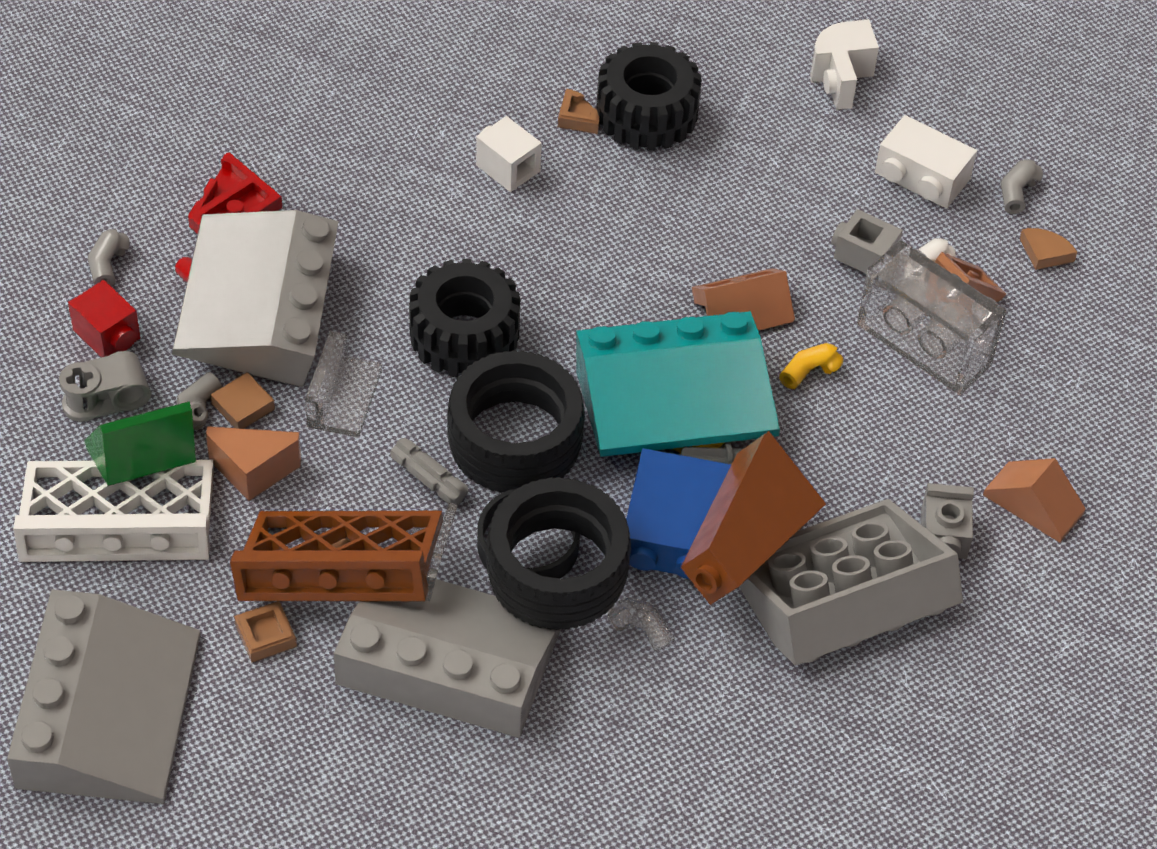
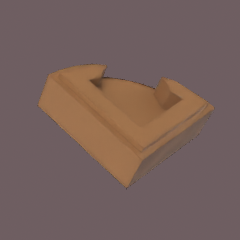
[558,88,599,134]
[1020,228,1077,270]

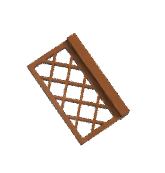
[230,510,443,601]

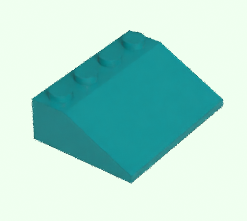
[576,311,780,457]

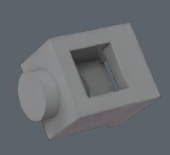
[831,209,903,285]
[921,483,974,559]

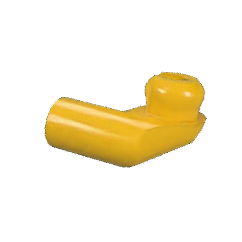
[779,343,844,389]

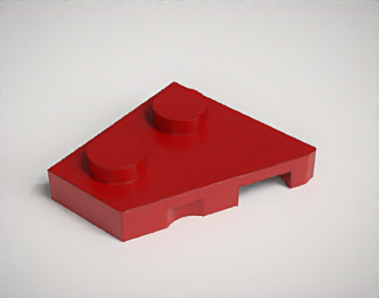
[188,152,283,234]

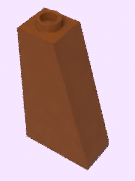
[681,431,826,605]

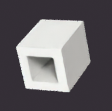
[476,116,542,192]

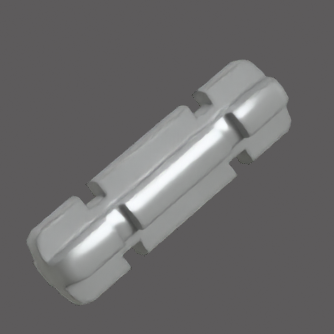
[390,438,468,506]

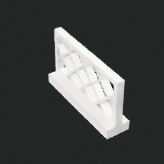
[13,460,214,562]

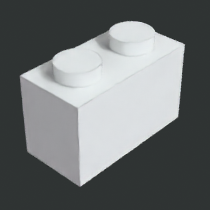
[875,115,977,209]

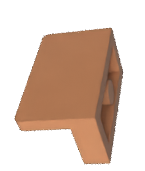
[691,268,795,330]

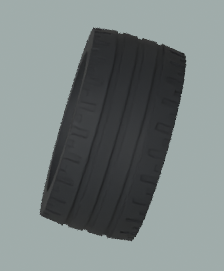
[447,351,585,493]
[486,477,631,630]

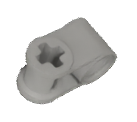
[59,351,151,422]

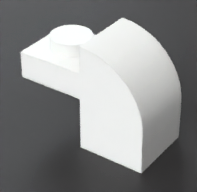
[810,19,879,110]

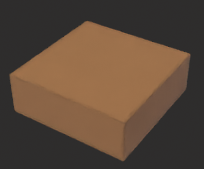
[211,372,275,429]
[234,601,297,663]

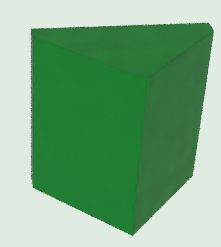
[84,401,196,486]

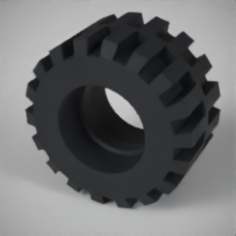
[596,42,702,151]
[409,259,521,378]

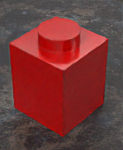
[68,280,141,358]

